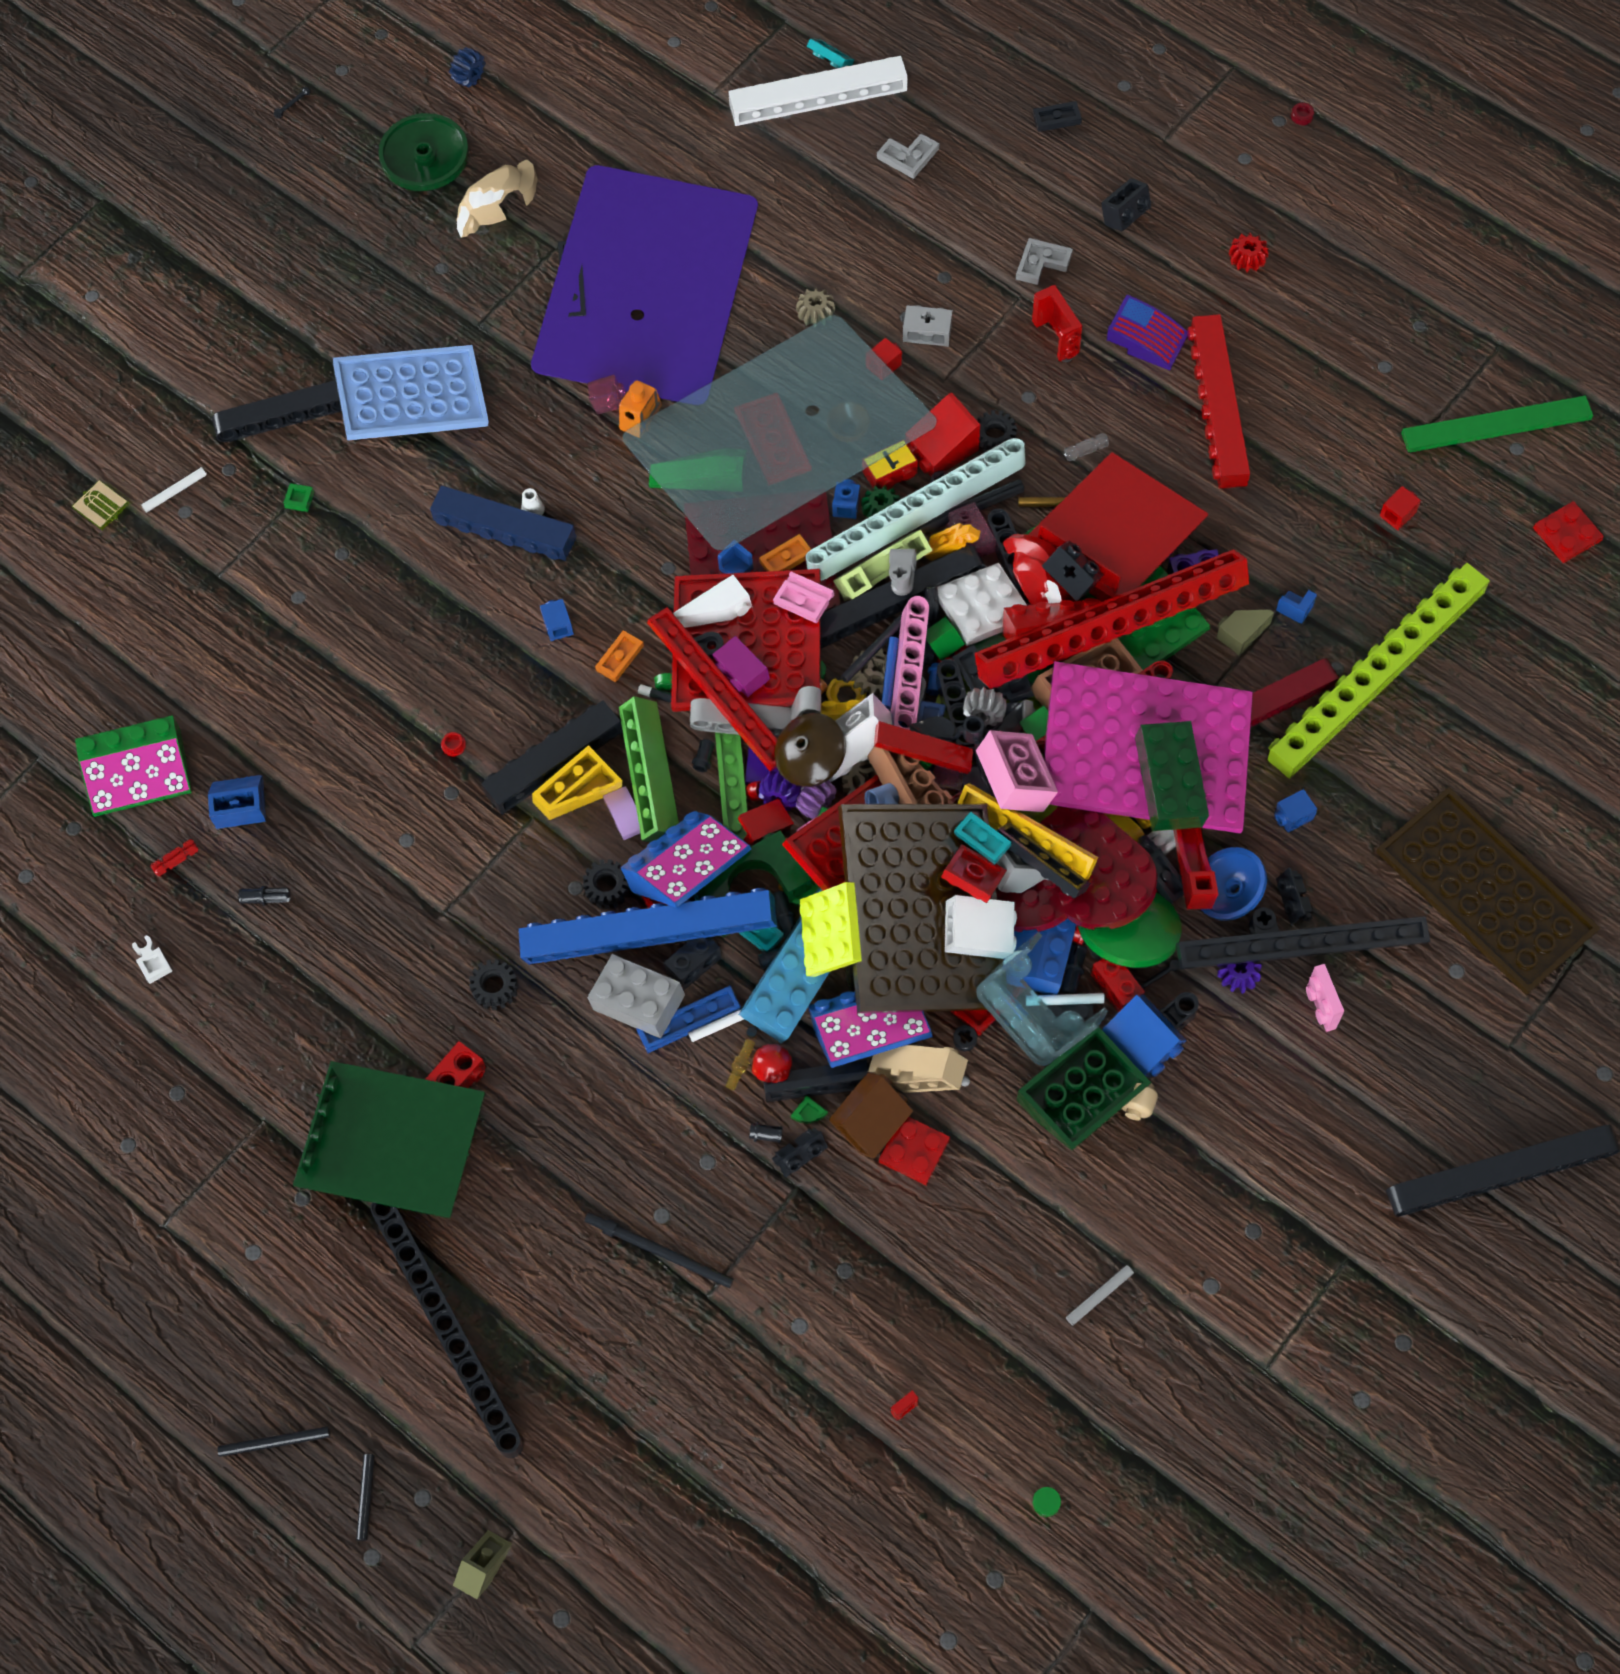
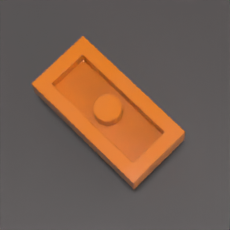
[759,534,812,572]
[595,630,644,683]

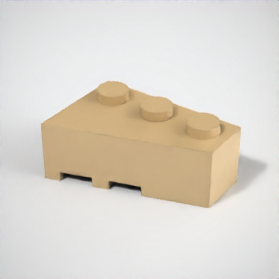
[868,1045,968,1093]

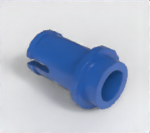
[926,663,946,696]

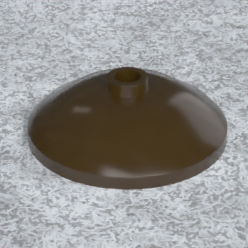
[775,713,846,787]

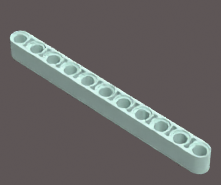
[806,438,1026,581]

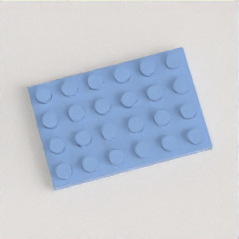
[333,345,489,440]

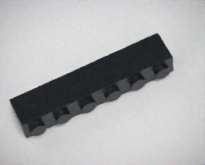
[481,700,623,815]

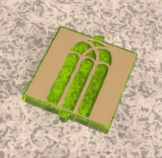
[72,480,129,530]

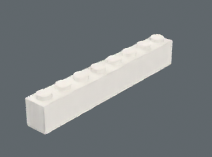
[728,56,907,126]

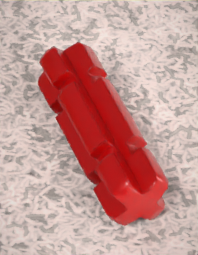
[150,839,198,876]

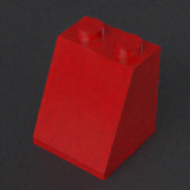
[905,392,980,477]

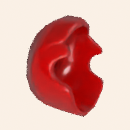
[752,1044,792,1083]

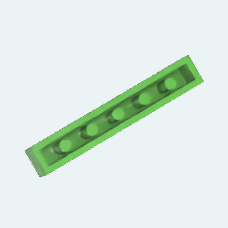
[619,696,679,842]

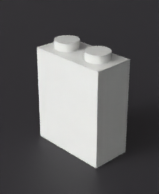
[945,895,1017,959]

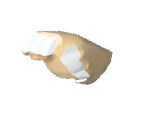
[456,160,537,238]

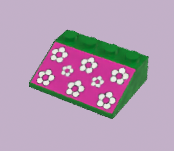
[75,715,192,817]

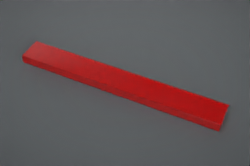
[647,607,777,771]

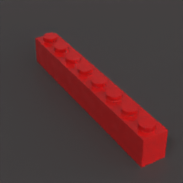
[1187,314,1250,489]

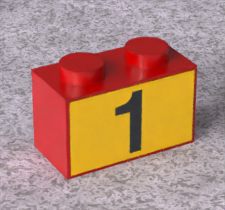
[862,440,918,490]

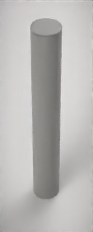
[1066,1265,1134,1326]

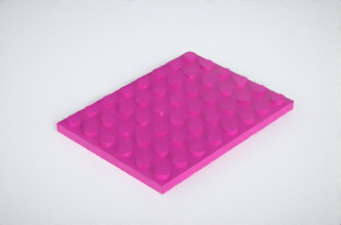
[1043,661,1252,834]

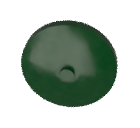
[379,113,469,191]

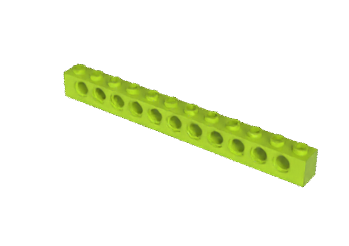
[1267,563,1490,779]

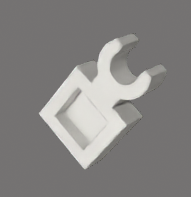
[132,936,172,984]

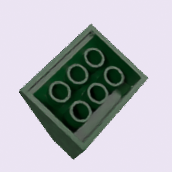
[1016,1025,1151,1151]

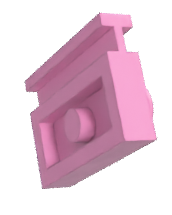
[773,572,834,623]

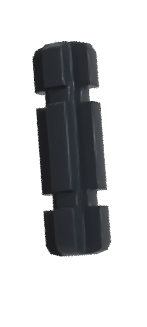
[924,585,939,627]

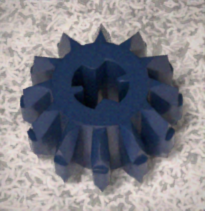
[449,47,486,87]

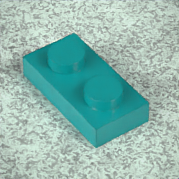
[807,38,855,69]
[954,812,1011,865]

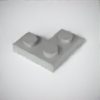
[877,134,939,179]
[1016,238,1073,285]

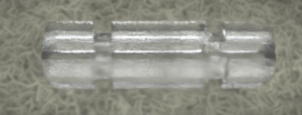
[1064,433,1109,461]

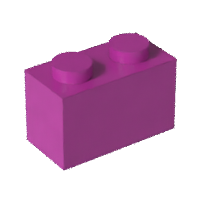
[713,636,770,698]

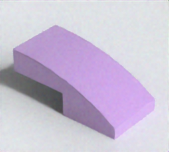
[603,786,640,840]

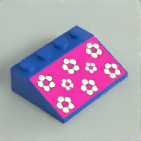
[620,811,751,908]
[808,992,933,1068]

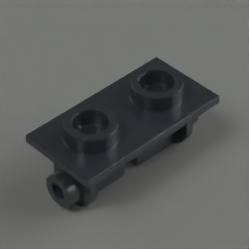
[1276,868,1314,925]
[772,1128,828,1178]

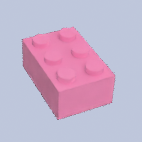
[976,730,1058,812]

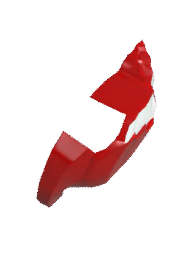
[1003,534,1076,605]

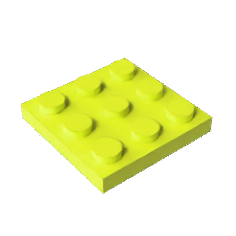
[800,882,862,977]

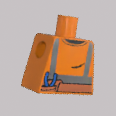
[619,380,662,438]

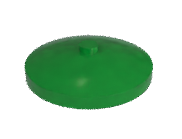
[1078,892,1182,968]

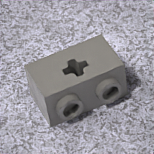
[903,305,953,347]

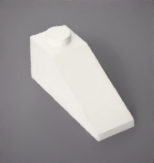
[673,575,752,628]

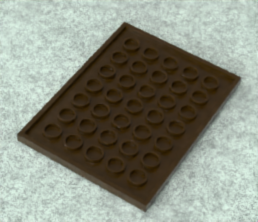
[838,804,1009,1014]

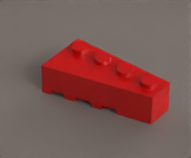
[1003,598,1101,640]

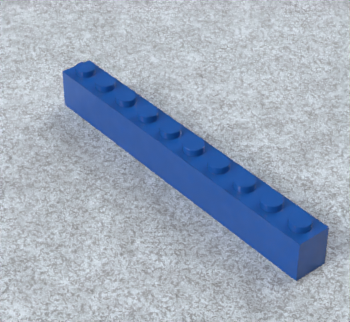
[519,888,777,965]

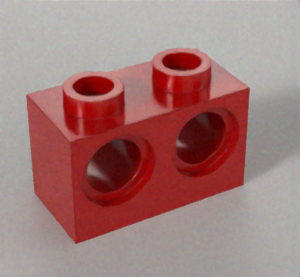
[1091,959,1145,1013]
[425,1041,486,1088]

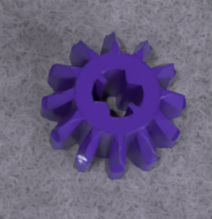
[758,771,801,811]
[1217,962,1262,994]

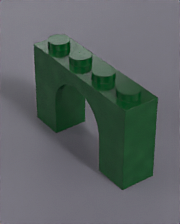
[696,831,812,938]

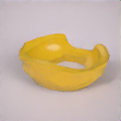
[826,678,867,703]

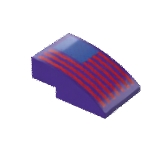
[1107,295,1188,371]

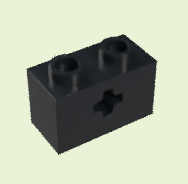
[1042,540,1104,601]

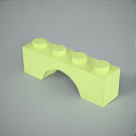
[833,530,933,601]

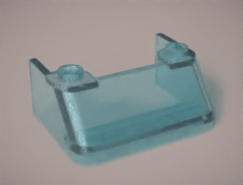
[976,932,1108,1066]

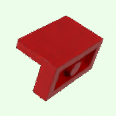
[738,799,794,846]

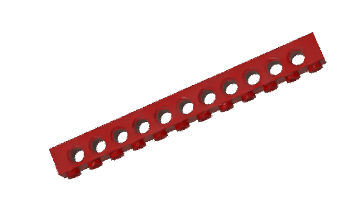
[975,549,1249,689]

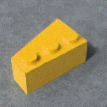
[532,745,623,820]

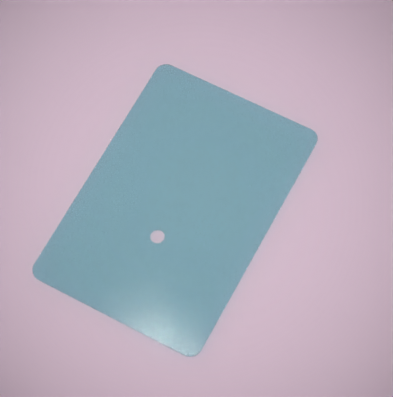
[622,316,937,550]

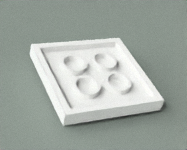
[937,563,1027,646]

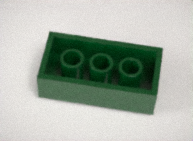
[1135,721,1209,831]

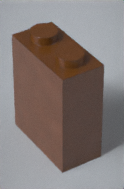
[829,1072,913,1159]

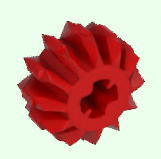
[1229,232,1269,273]

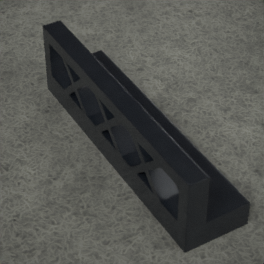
[763,1060,869,1103]

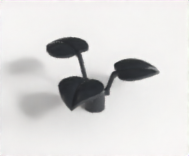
[909,702,1022,798]

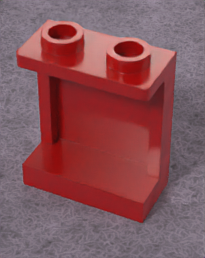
[1032,285,1082,361]

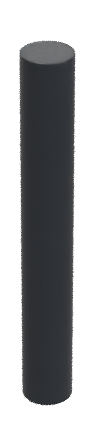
[356,1454,375,1541]

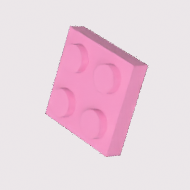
[1306,964,1344,1032]

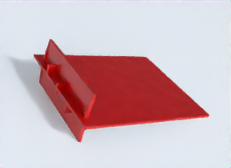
[1028,452,1209,602]

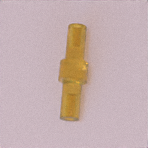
[725,1039,755,1090]

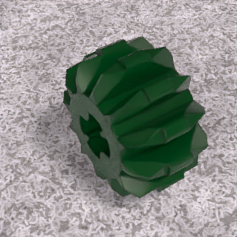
[861,485,901,518]

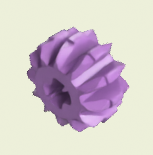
[796,780,836,819]

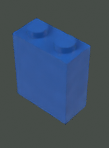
[1102,994,1187,1077]

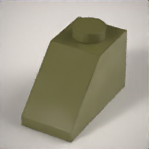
[1217,610,1274,655]
[453,1530,512,1599]

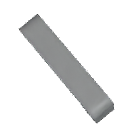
[690,686,821,739]

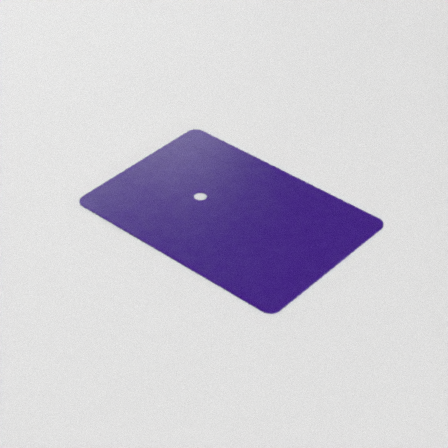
[531,165,758,406]

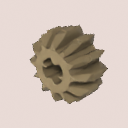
[796,287,835,328]

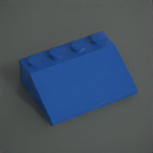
[1004,918,1076,995]

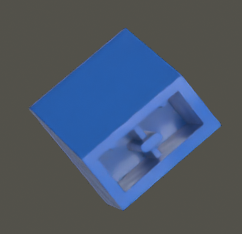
[208,775,266,829]

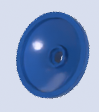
[1201,847,1267,921]

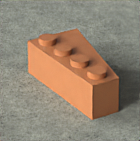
[867,747,954,804]

